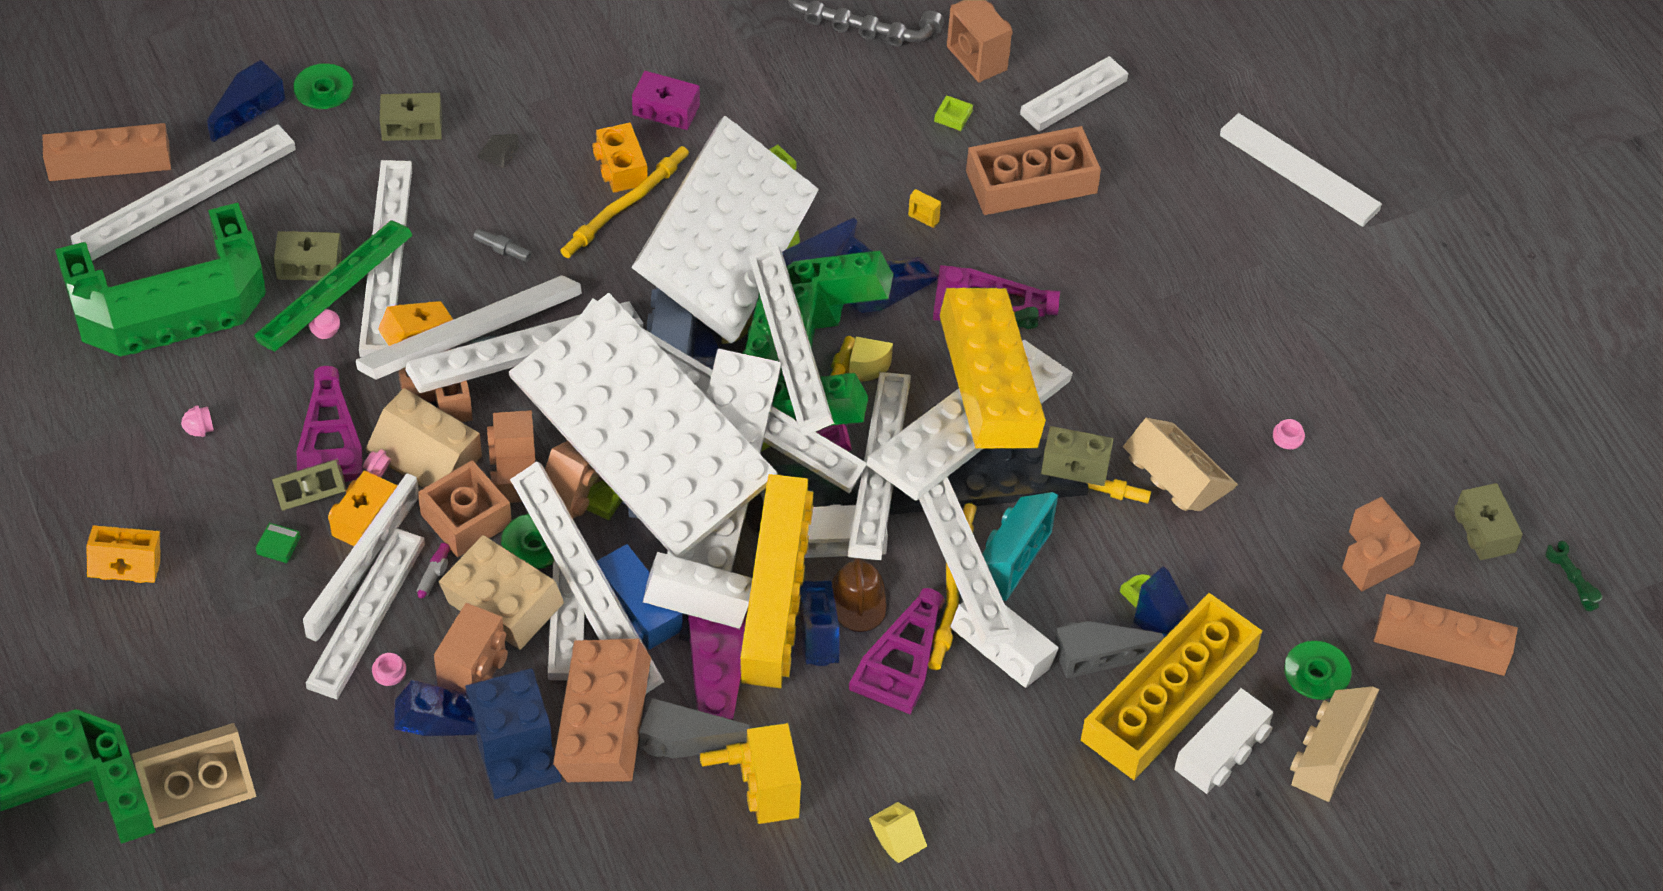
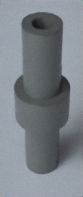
[473,228,532,262]

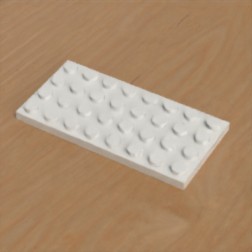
[631,116,819,344]
[509,293,778,558]

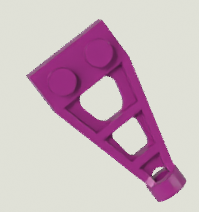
[933,265,1060,321]
[297,366,363,482]
[849,588,945,715]

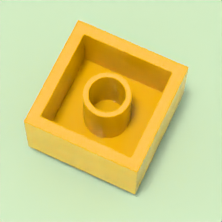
[741,723,801,824]

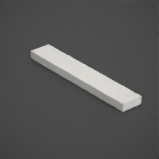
[1220,113,1382,227]
[303,473,419,641]
[306,527,425,700]

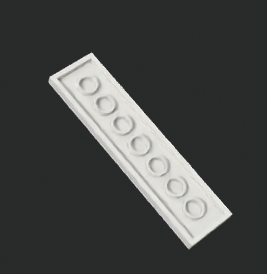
[866,340,1073,500]
[667,349,781,572]

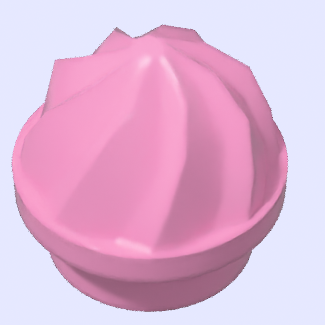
[181,405,213,437]

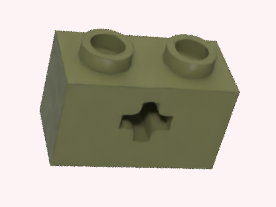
[380,93,442,141]
[274,231,343,280]
[1041,426,1114,486]
[272,458,347,511]
[1454,483,1523,560]

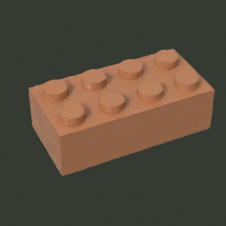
[966,126,1101,215]
[553,639,651,782]

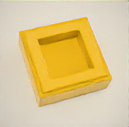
[908,189,941,228]

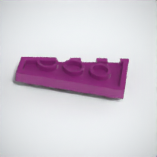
[688,609,748,720]

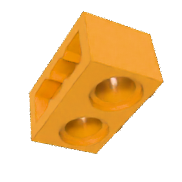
[592,122,648,193]

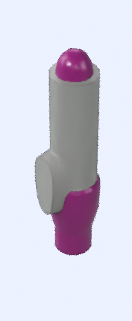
[416,543,450,599]

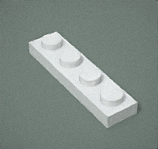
[1020,56,1128,132]
[548,561,585,680]

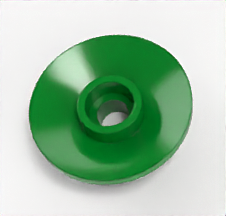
[293,63,353,109]
[501,514,555,569]
[1284,641,1352,700]

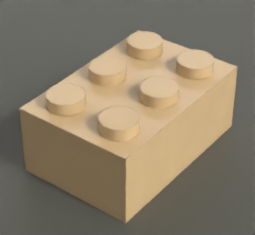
[438,535,564,650]

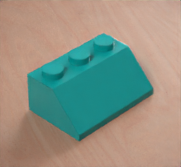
[982,492,1058,601]

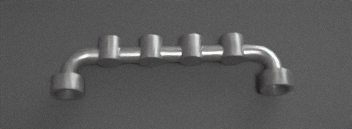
[788,0,944,47]

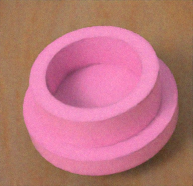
[308,309,340,339]
[1273,419,1305,449]
[363,449,391,478]
[372,653,406,686]

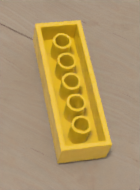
[939,288,1046,448]
[741,474,814,688]
[1081,593,1262,780]

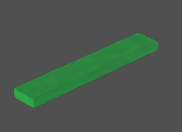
[254,220,413,352]

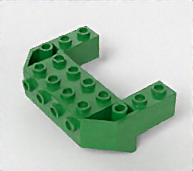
[55,202,266,357]
[742,251,893,432]
[0,709,156,844]

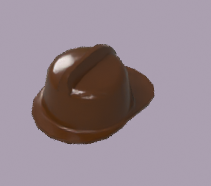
[832,558,886,632]

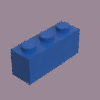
[597,544,682,650]

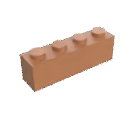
[43,123,171,181]
[1374,594,1518,676]

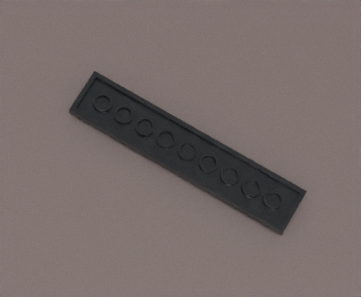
[772,439,1089,515]

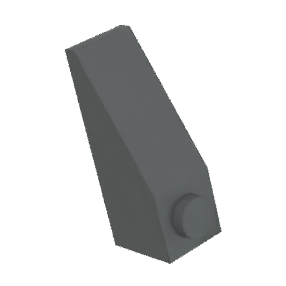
[1054,621,1164,679]
[639,698,750,758]

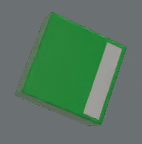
[256,523,301,563]

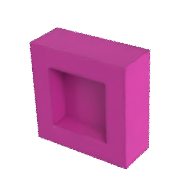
[816,424,852,452]

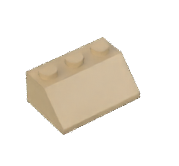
[366,388,482,488]
[1123,418,1238,511]
[1290,687,1379,802]
[132,723,256,828]

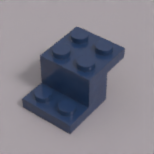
[465,668,562,799]

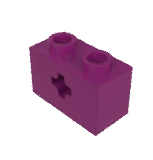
[632,70,700,130]

